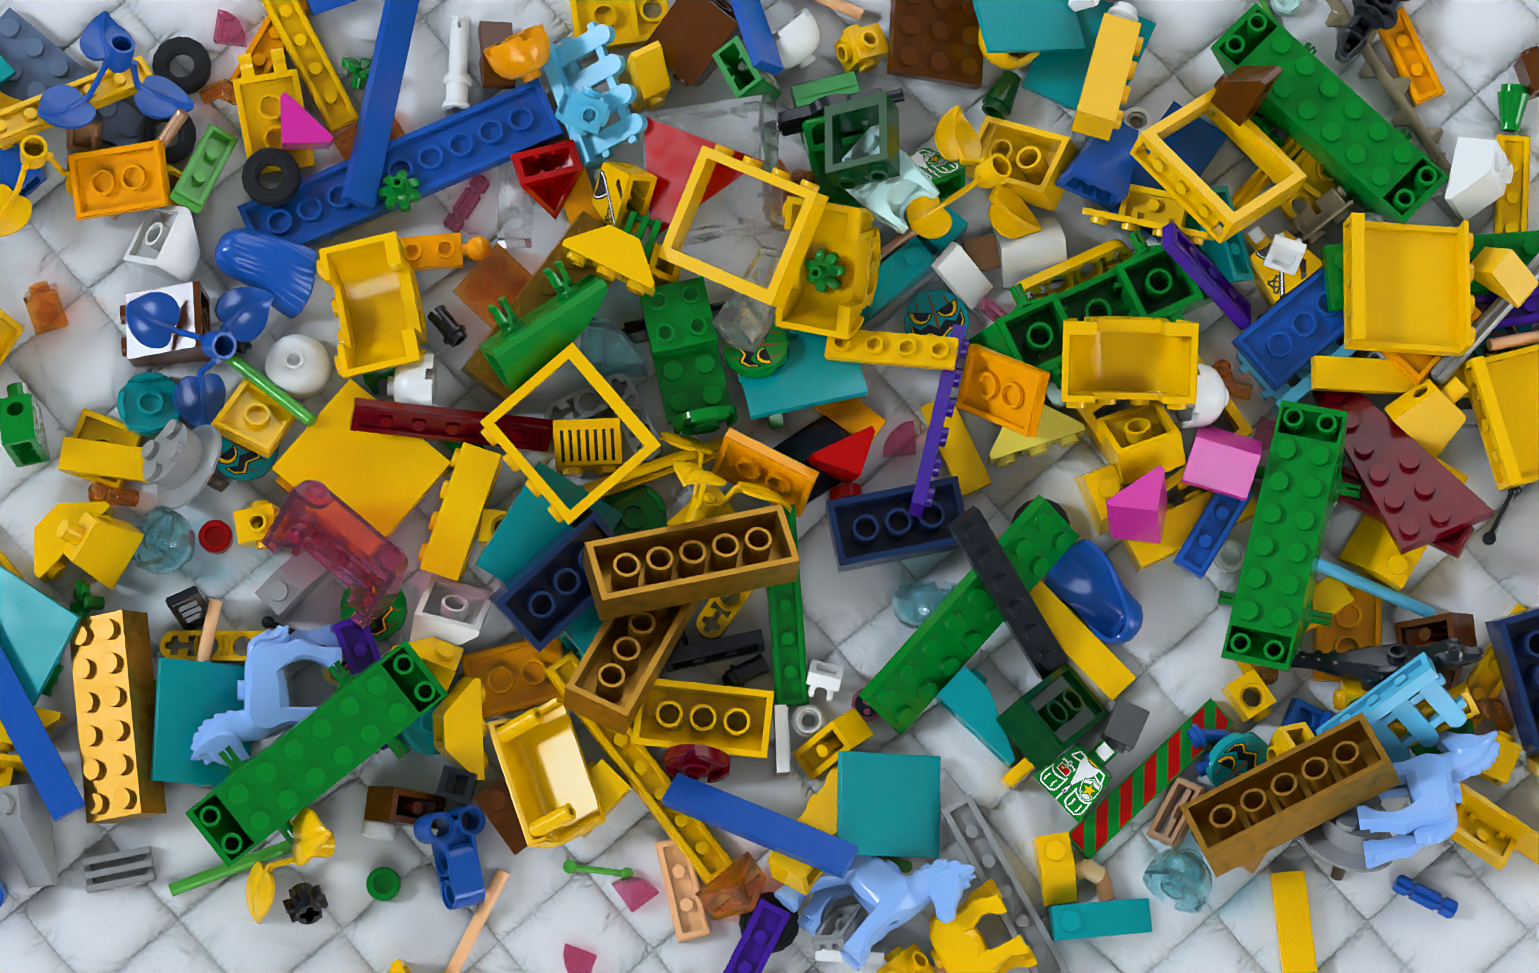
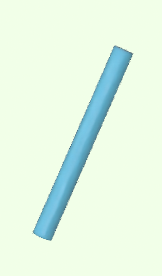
[1317,558,1435,617]

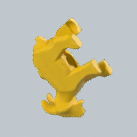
[929,879,1038,973]

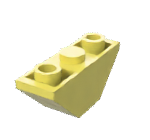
[987,404,1086,468]

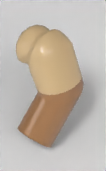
[1075,859,1116,902]

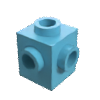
[554,85,610,136]

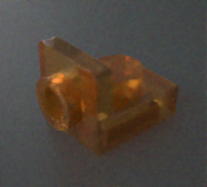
[23,281,69,335]

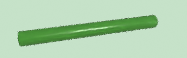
[222,353,317,427]
[168,840,293,897]

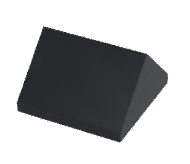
[772,415,844,505]

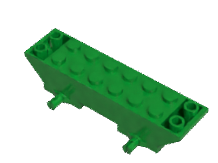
[1210,3,1449,224]
[966,229,1213,390]
[1218,400,1362,672]
[185,640,448,868]

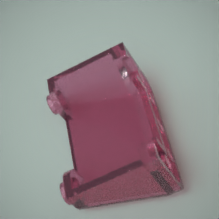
[261,480,408,629]

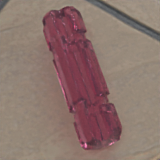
[443,174,490,233]

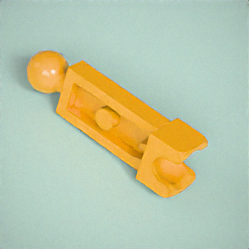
[401,233,492,272]

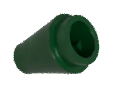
[982,70,1021,120]

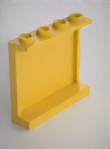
[1343,212,1476,357]
[1460,344,1539,491]
[271,378,454,558]

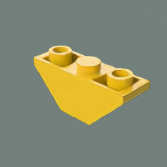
[562,225,656,297]
[34,501,116,584]
[432,676,488,780]

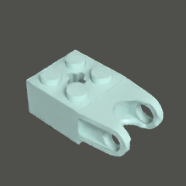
[842,126,940,234]

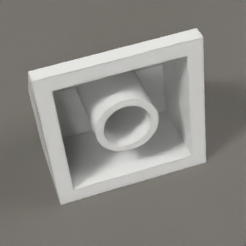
[1445,137,1513,221]

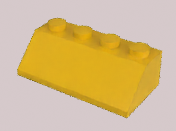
[1337,458,1468,591]
[632,678,774,759]

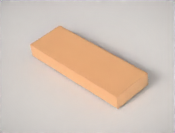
[655,839,711,943]

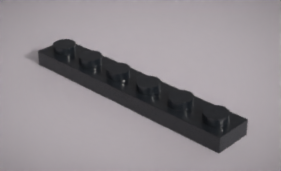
[947,505,1069,680]

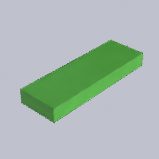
[169,123,239,214]

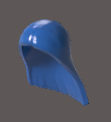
[215,228,317,319]
[1044,539,1143,645]

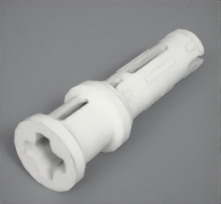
[442,15,472,115]

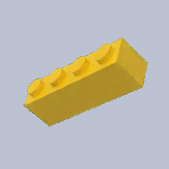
[1071,13,1144,141]
[417,442,504,583]
[1121,489,1257,573]
[768,766,838,896]

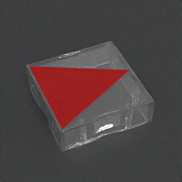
[640,95,785,245]

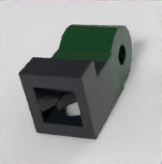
[435,765,478,805]

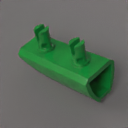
[479,260,608,393]

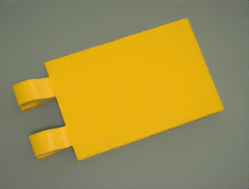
[232,48,315,176]

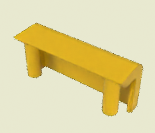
[486,697,606,849]

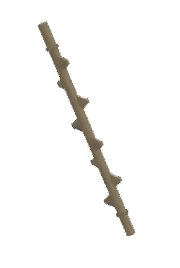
[1325,0,1451,184]

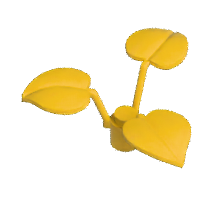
[0,91,79,237]
[905,105,1042,239]
[659,432,792,523]
[246,807,335,924]

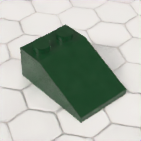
[995,662,1110,771]

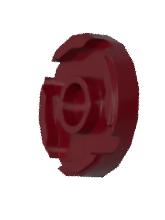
[663,744,731,783]

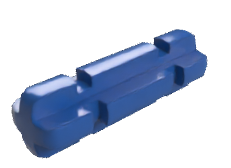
[1392,875,1458,918]

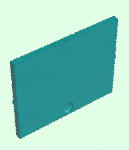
[972,0,1087,53]
[1021,0,1156,111]
[739,329,868,420]
[475,462,623,582]
[0,565,82,706]
[150,658,251,787]
[836,751,941,858]

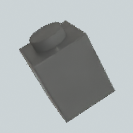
[1099,698,1150,754]

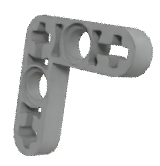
[543,373,662,463]

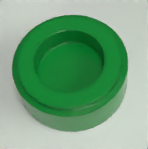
[366,867,401,901]

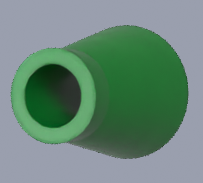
[1497,84,1530,132]

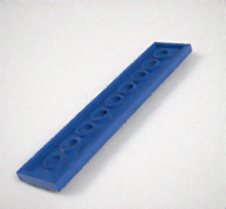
[237,78,565,247]

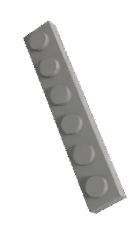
[940,794,1071,973]

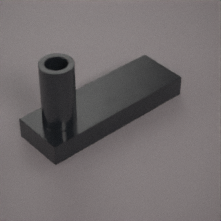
[665,629,765,673]

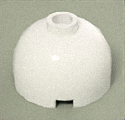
[771,8,821,70]
[265,334,332,401]
[387,353,437,407]
[1168,363,1229,429]

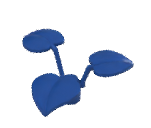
[37,11,194,129]
[125,287,274,428]

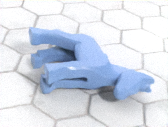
[190,624,342,766]
[1357,730,1500,869]
[774,855,976,971]

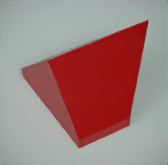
[510,139,583,220]
[807,425,875,484]

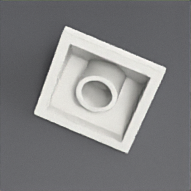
[992,216,1067,290]

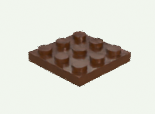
[887,0,983,90]

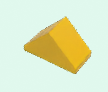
[1471,247,1539,308]

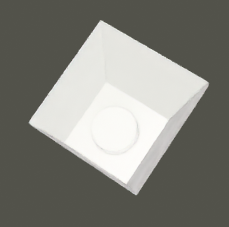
[123,205,201,283]
[410,576,495,646]

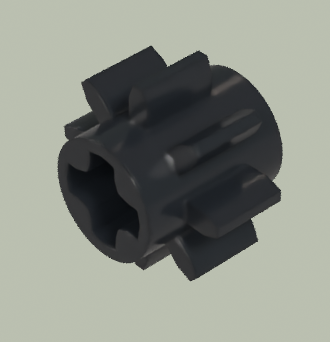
[283,882,328,925]

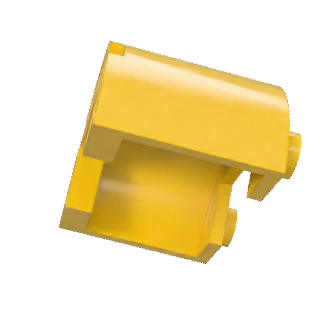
[773,196,881,340]
[316,231,428,378]
[1061,316,1199,410]

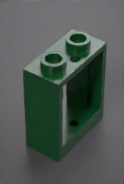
[824,91,900,190]

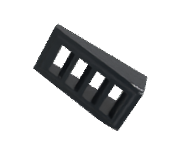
[165,586,209,630]

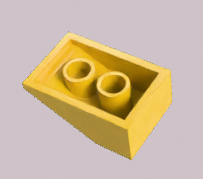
[965,115,1079,212]

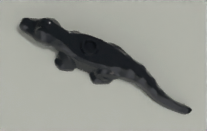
[1335,0,1410,64]
[1262,638,1483,691]

